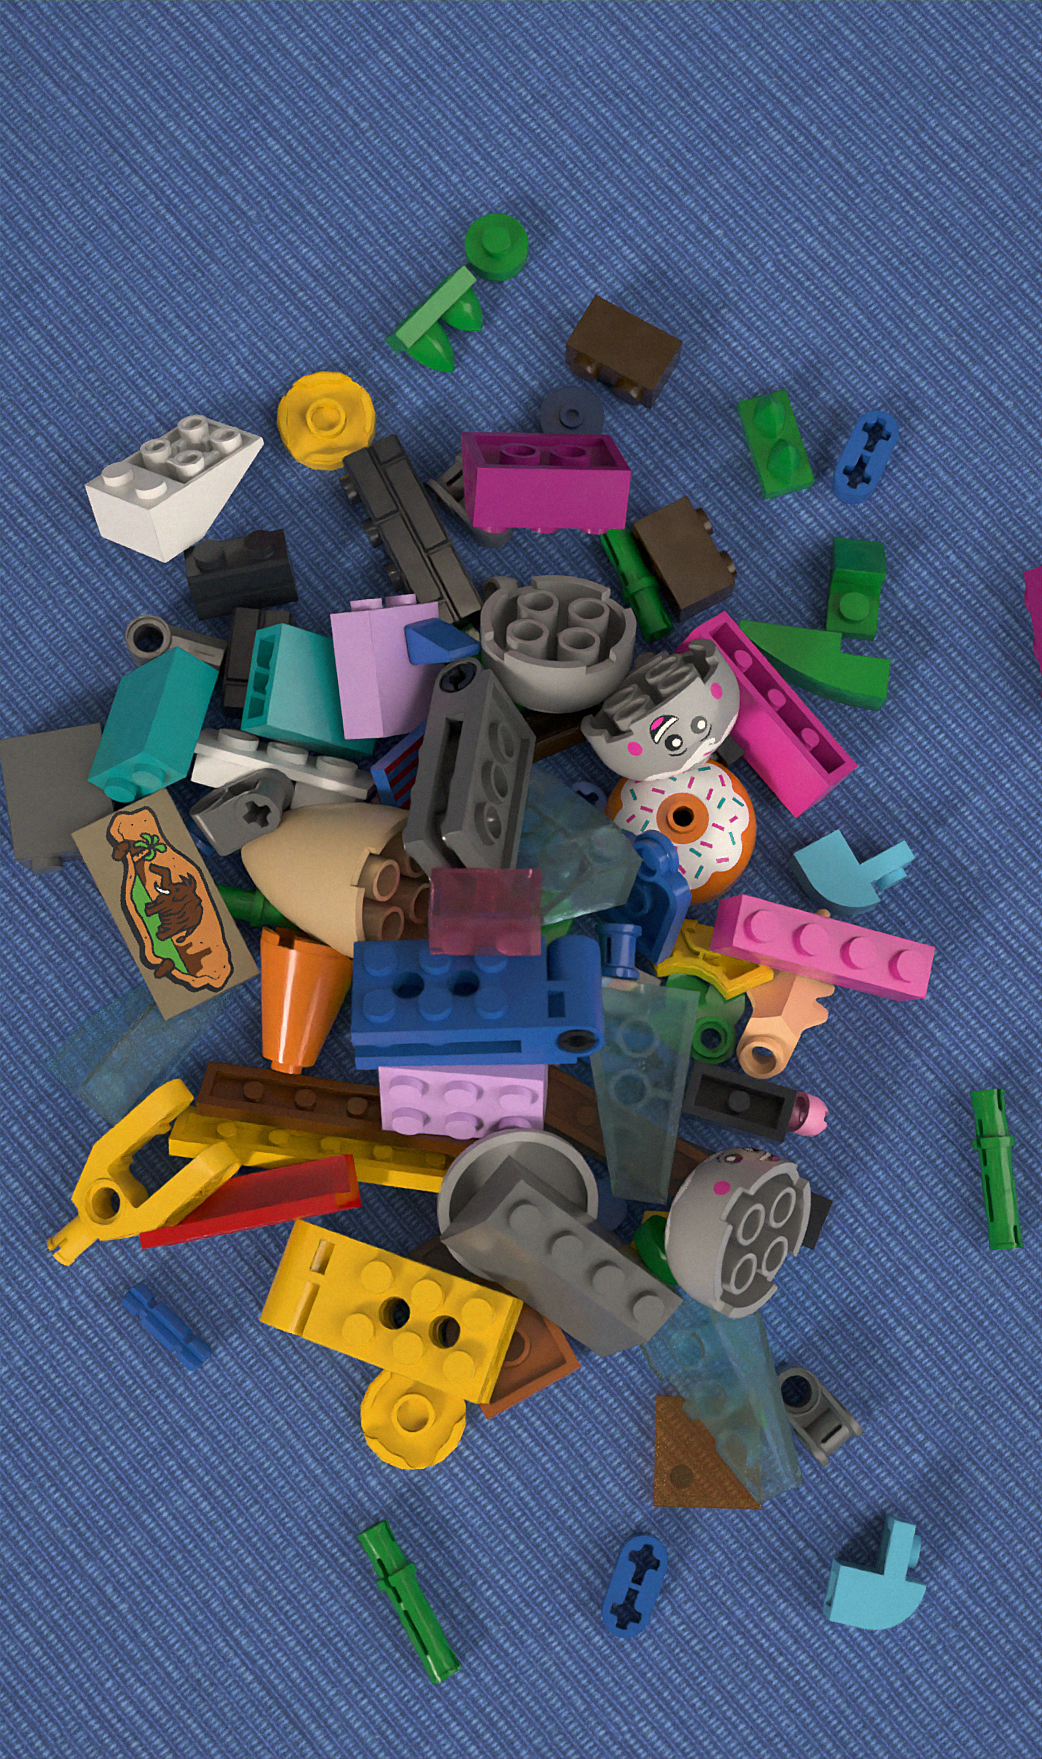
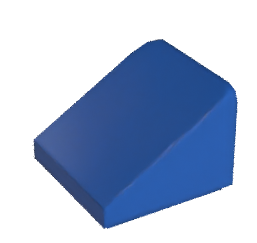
[404,618,482,665]

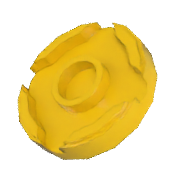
[277,371,376,471]
[361,1369,466,1469]

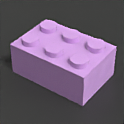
[378,1064,548,1139]

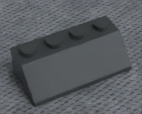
[439,1155,684,1358]

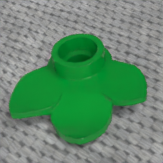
[646,973,745,1065]

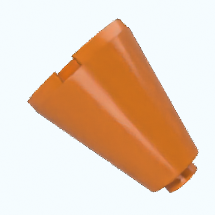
[260,927,353,1074]

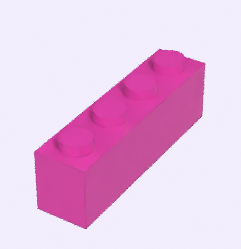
[672,611,858,818]
[709,894,935,1002]

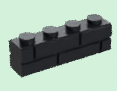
[339,434,484,630]

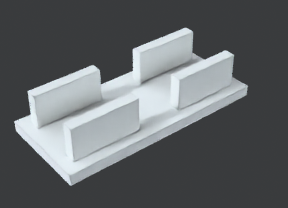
[191,727,377,809]

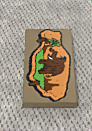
[71,787,260,1022]

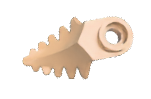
[736,909,835,1079]

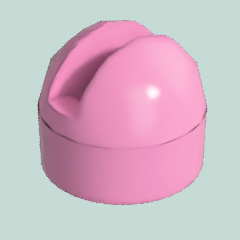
[787,1091,829,1137]

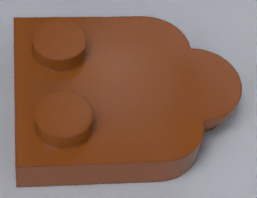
[446,1274,582,1420]

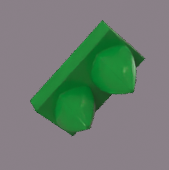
[384,265,483,373]
[737,389,815,500]

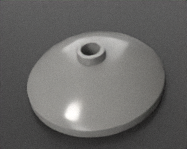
[437,1128,599,1282]

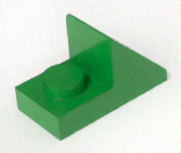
[824,537,887,641]

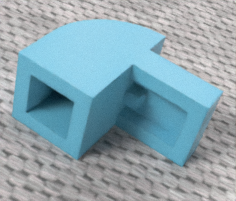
[788,829,915,915]
[822,1514,927,1630]

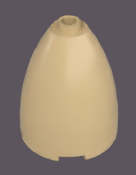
[240,802,442,958]

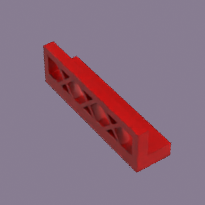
[139,1154,362,1249]

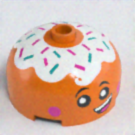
[601,758,757,907]

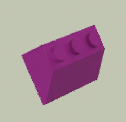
[461,431,631,534]

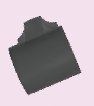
[125,614,229,686]

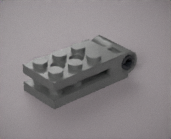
[402,657,536,910]

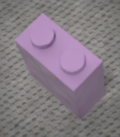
[330,594,445,739]

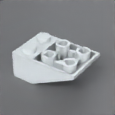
[84,414,264,563]

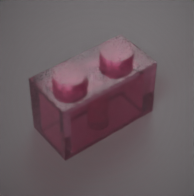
[428,868,542,956]

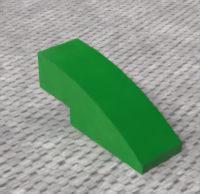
[738,619,891,712]

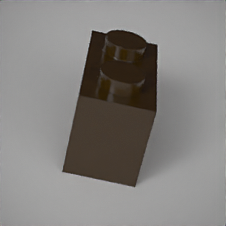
[565,294,683,410]
[632,496,737,624]

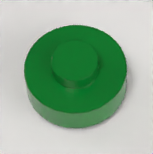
[465,213,528,282]
[633,1215,679,1285]

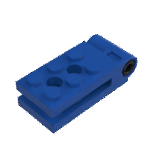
[351,935,605,1070]

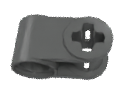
[424,451,514,549]
[189,768,294,856]
[766,1363,864,1468]

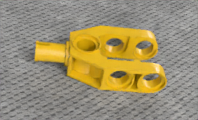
[47,1078,242,1266]

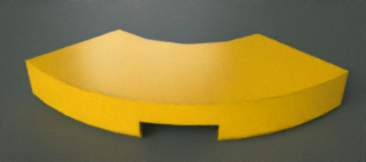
[647,919,774,1000]

